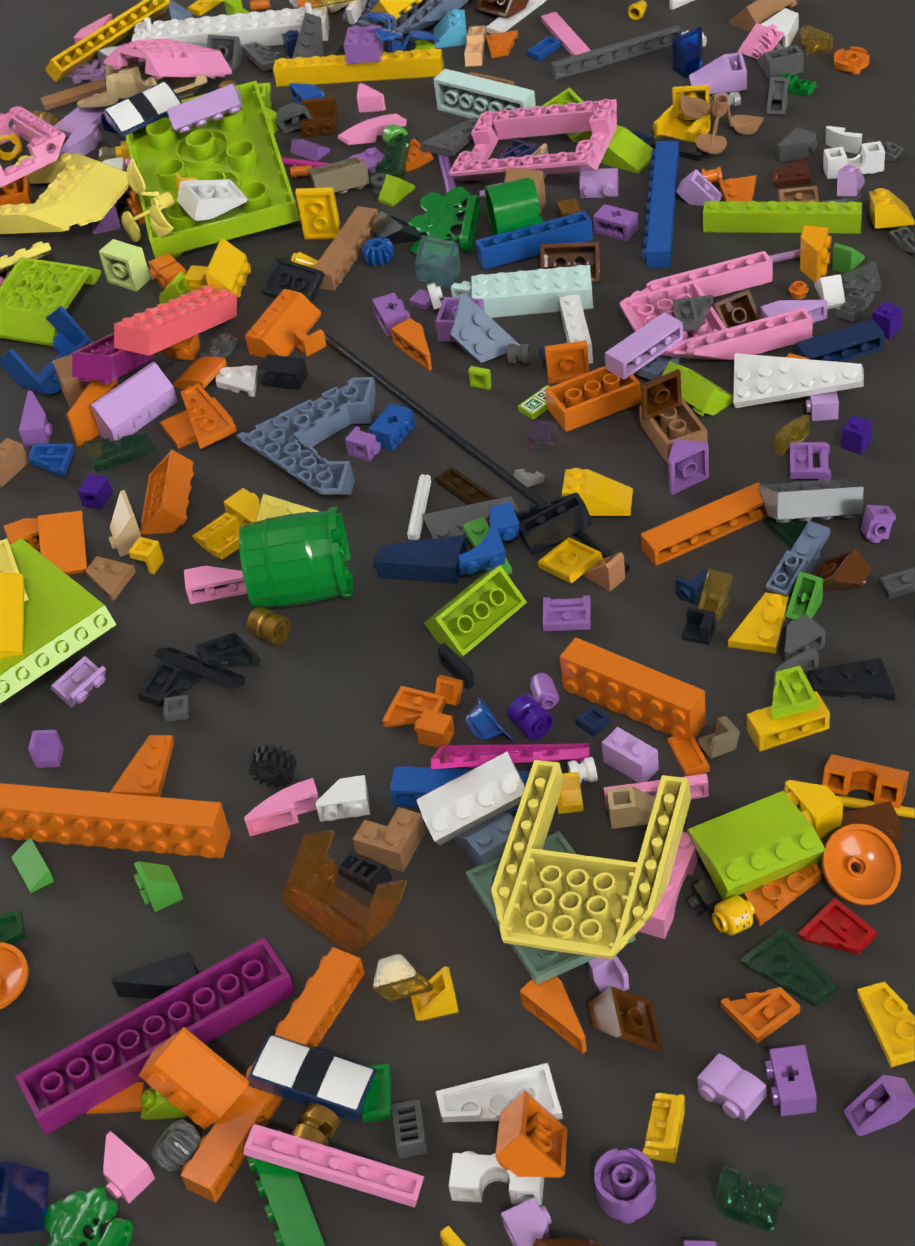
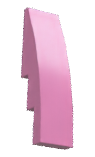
[338,113,407,145]

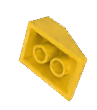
[562,468,633,516]

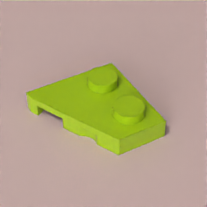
[771,666,819,720]

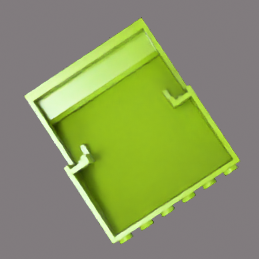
[0,538,116,703]

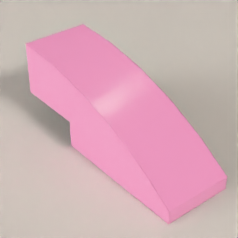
[244,778,319,836]

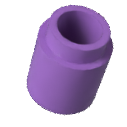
[530,673,559,709]

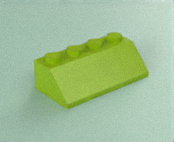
[424,565,527,657]

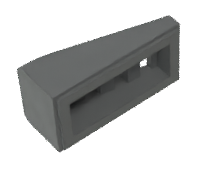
[391,1099,428,1159]

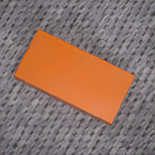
[667,736,710,777]
[86,1082,146,1114]

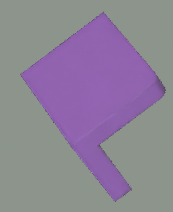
[29,730,64,768]

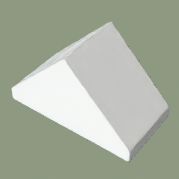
[814,274,846,309]

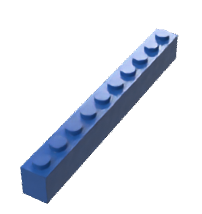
[643,141,679,268]

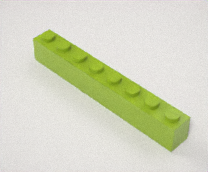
[703,201,862,234]

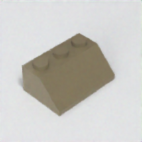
[307,156,370,194]

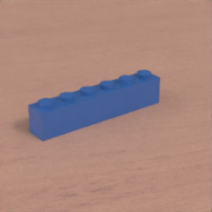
[475,211,593,270]
[390,766,530,811]

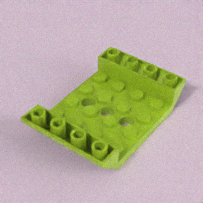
[0,257,101,346]

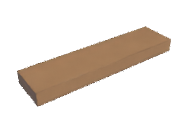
[40,78,107,111]

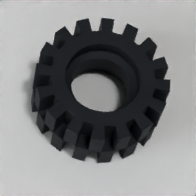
[248,744,297,787]

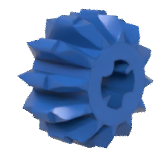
[362,236,394,267]

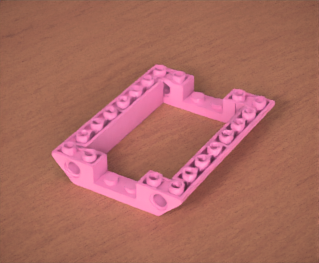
[448,99,617,182]
[0,106,65,187]

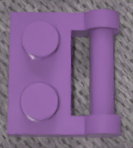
[790,442,831,481]
[543,595,591,632]

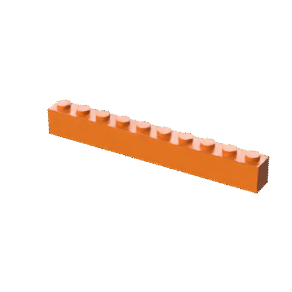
[181,947,365,1203]

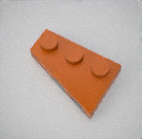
[719,175,756,202]
[110,735,175,797]
[741,863,822,927]

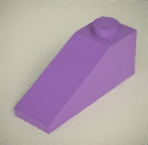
[19,391,53,446]

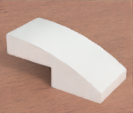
[826,126,862,154]

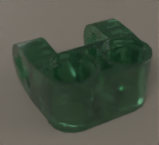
[717,1166,786,1231]

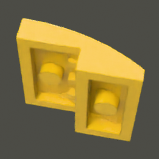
[192,512,241,560]

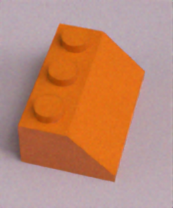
[138,1027,250,1129]
[495,1090,567,1178]

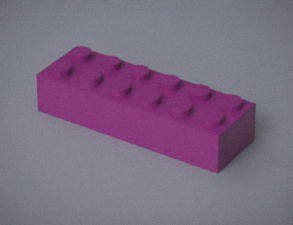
[72,332,153,384]

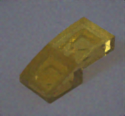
[774,414,810,456]

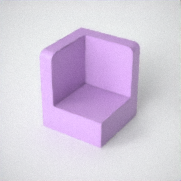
[588,955,629,994]

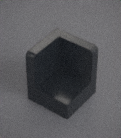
[682,607,716,645]

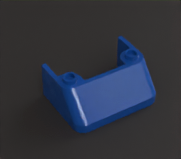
[0,306,93,396]

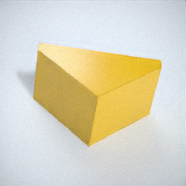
[411,966,459,1021]

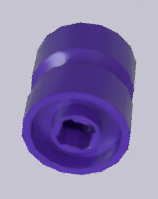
[507,694,554,740]

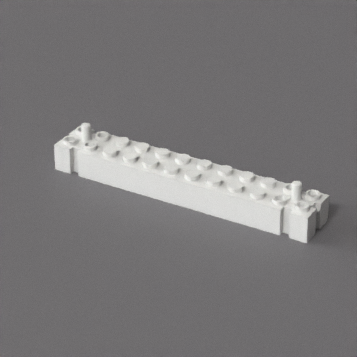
[132,2,330,46]

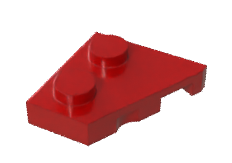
[798,898,877,955]

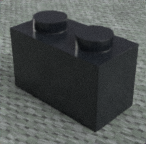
[259,354,308,390]

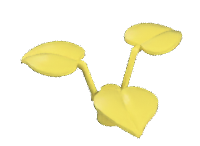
[122,158,174,242]

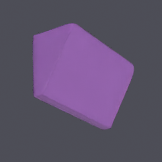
[290,139,330,161]

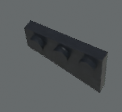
[808,658,895,701]

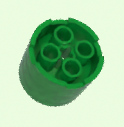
[485,177,543,235]

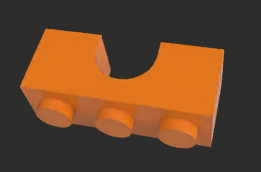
[822,754,909,808]

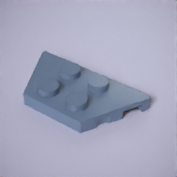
[450,292,520,364]

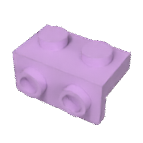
[51,656,106,708]

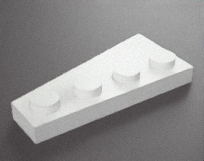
[436,1063,563,1122]

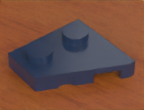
[498,138,537,159]

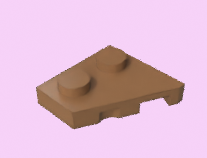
[85,556,136,601]

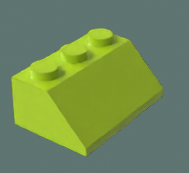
[662,361,733,416]

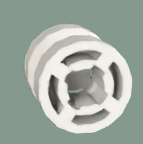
[567,756,598,784]

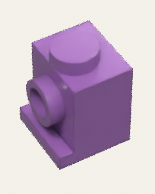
[345,426,381,462]
[860,505,896,543]

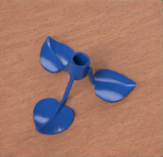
[367,12,439,52]

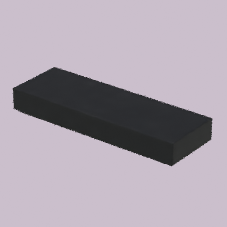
[651,134,708,161]

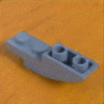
[765,521,831,597]

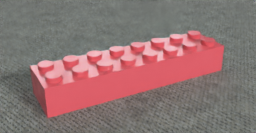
[114,285,237,356]

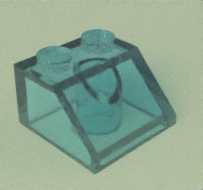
[415,235,462,288]

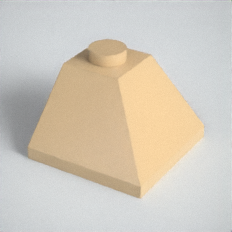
[108,490,141,557]

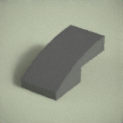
[774,648,819,688]

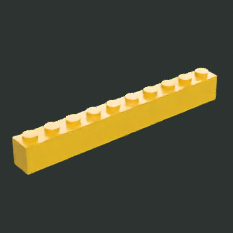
[45,0,170,82]
[273,48,444,87]

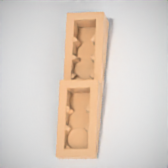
[464,25,486,67]

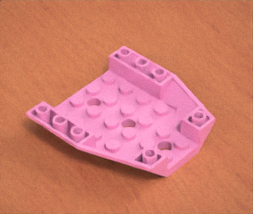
[104,38,232,79]

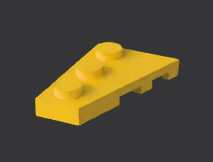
[728,592,789,654]
[857,982,915,1067]

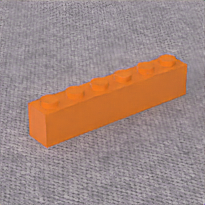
[640,482,768,566]

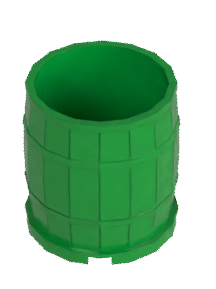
[239,506,353,609]

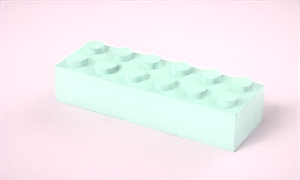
[434,69,536,118]
[472,265,593,318]

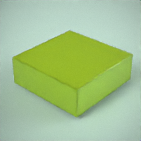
[468,366,492,390]

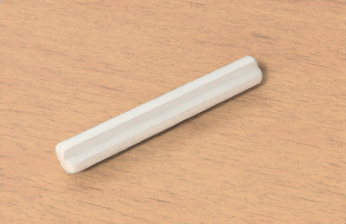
[407,474,431,541]

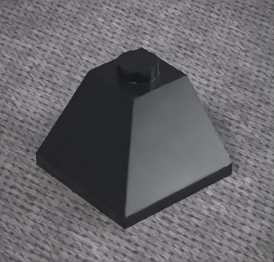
[371,211,426,244]

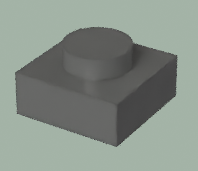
[163,695,190,722]

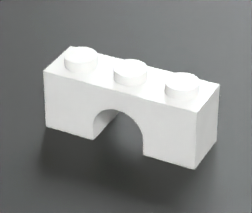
[823,141,885,179]
[449,1151,544,1206]

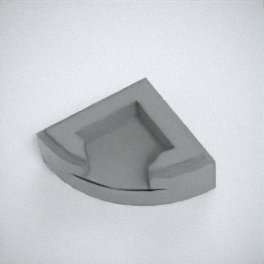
[513,469,545,487]

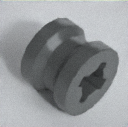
[370,174,386,196]

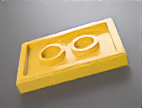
[295,188,341,240]

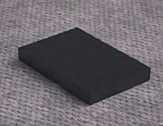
[261,257,325,303]

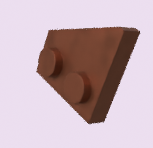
[771,158,811,188]

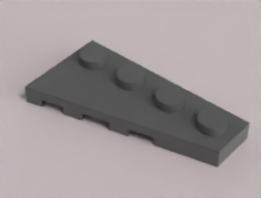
[292,12,324,59]

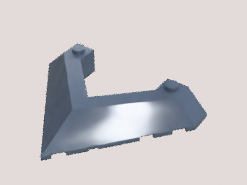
[236,377,375,495]

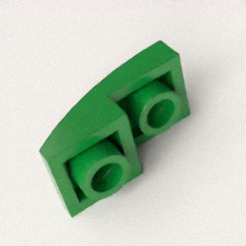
[780,73,816,96]

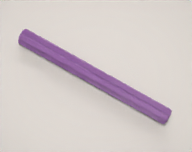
[438,154,462,217]

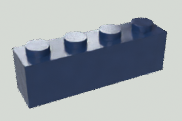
[796,319,884,362]

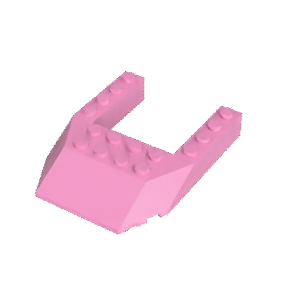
[620,251,813,360]

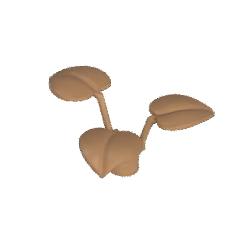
[680,94,764,154]

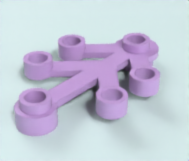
[66,56,105,84]

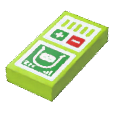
[518,385,550,420]

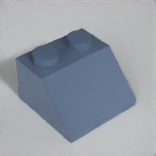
[455,813,514,867]

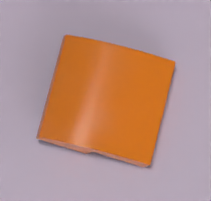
[383,138,434,172]
[173,356,227,389]

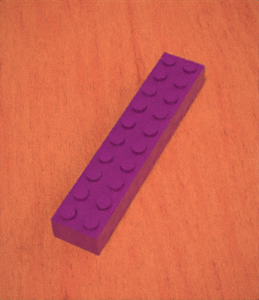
[15,937,295,1135]

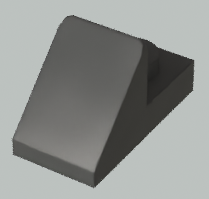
[766,77,789,115]

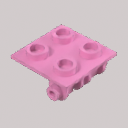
[738,23,784,60]

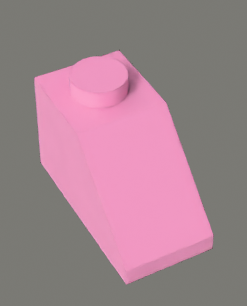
[103,1131,155,1204]

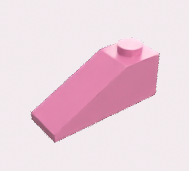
[184,566,247,604]

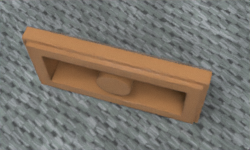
[778,185,819,202]

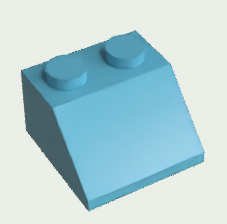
[433,9,467,48]

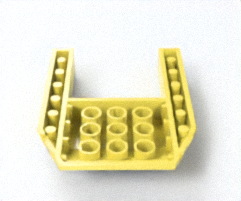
[0,153,130,234]
[491,760,691,960]

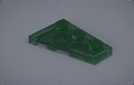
[369,134,410,184]
[83,433,156,472]

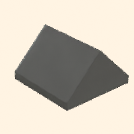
[207,35,244,71]

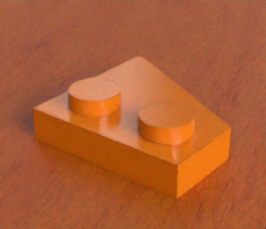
[486,30,518,58]
[382,686,446,727]

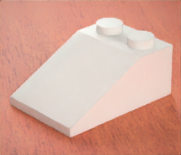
[177,179,248,221]

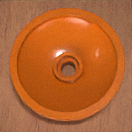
[822,824,901,906]
[0,942,29,1009]

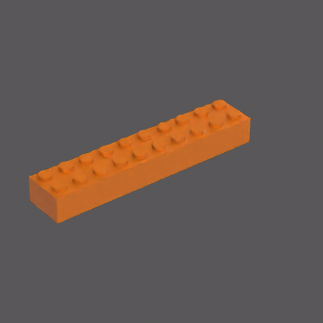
[0,783,231,858]

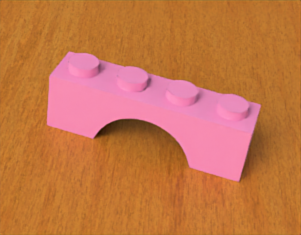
[639,831,700,939]

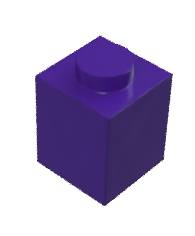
[872,302,902,339]
[841,415,873,455]
[78,474,113,510]

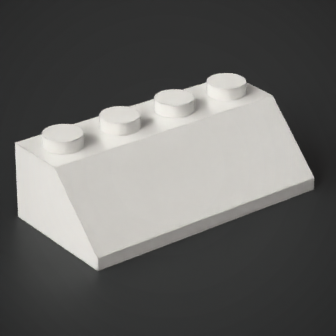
[416,752,525,845]

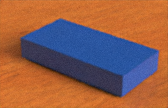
[526,36,562,61]

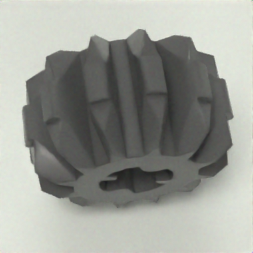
[152,1119,201,1172]

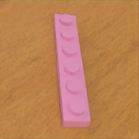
[243,1124,424,1208]

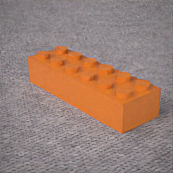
[560,637,706,742]

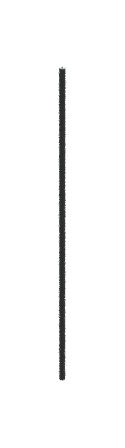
[324,333,630,573]

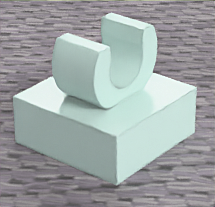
[451,281,472,298]

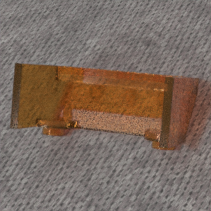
[282,830,407,953]

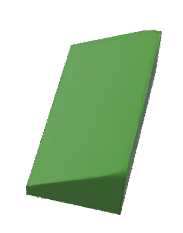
[11,838,54,893]

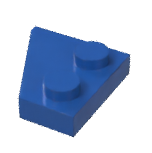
[28,444,75,477]

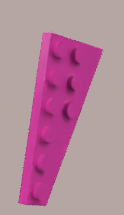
[431,743,591,769]

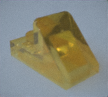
[801,25,833,54]
[698,569,733,621]

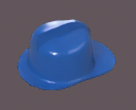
[466,697,515,741]

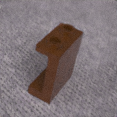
[299,96,338,137]

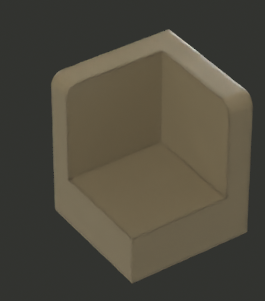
[698,716,740,758]

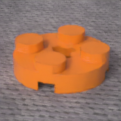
[834,47,870,74]

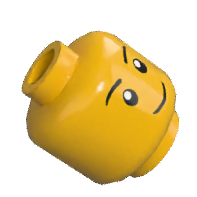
[712,895,755,936]

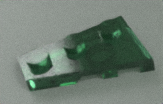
[740,927,838,1007]

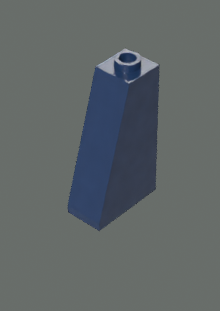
[373,535,467,584]

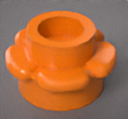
[789,281,809,299]

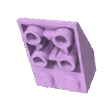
[689,52,747,94]

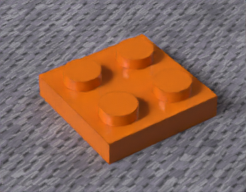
[545,340,589,384]

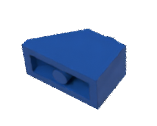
[289,83,325,105]

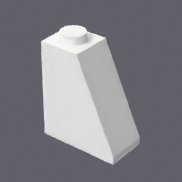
[761,8,799,49]

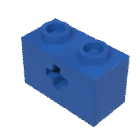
[368,403,415,451]

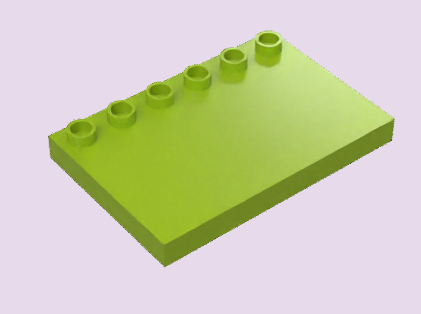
[125,81,300,259]

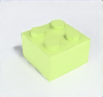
[99,239,150,292]

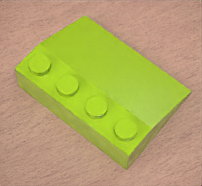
[687,791,826,900]

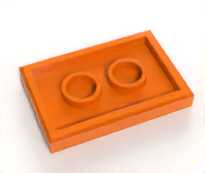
[160,397,233,449]
[38,511,87,575]

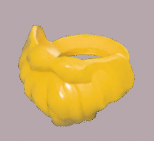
[0,133,22,161]

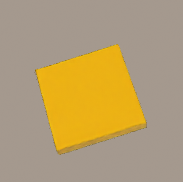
[537,537,602,583]

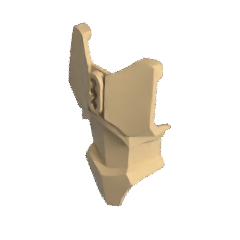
[77,62,207,108]

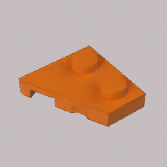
[127,189,145,224]
[720,987,800,1044]

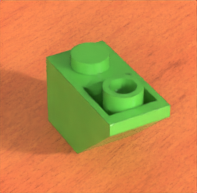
[133,861,183,912]

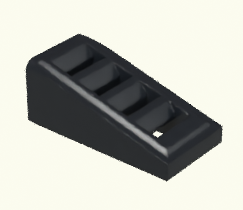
[334,850,392,896]

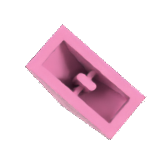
[357,83,386,113]

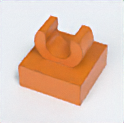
[435,675,463,706]

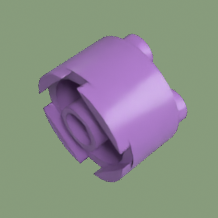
[594,1148,657,1224]

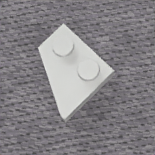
[216,365,259,397]

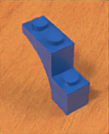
[458,502,519,575]

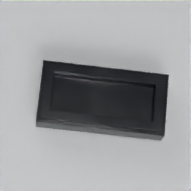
[438,643,475,689]

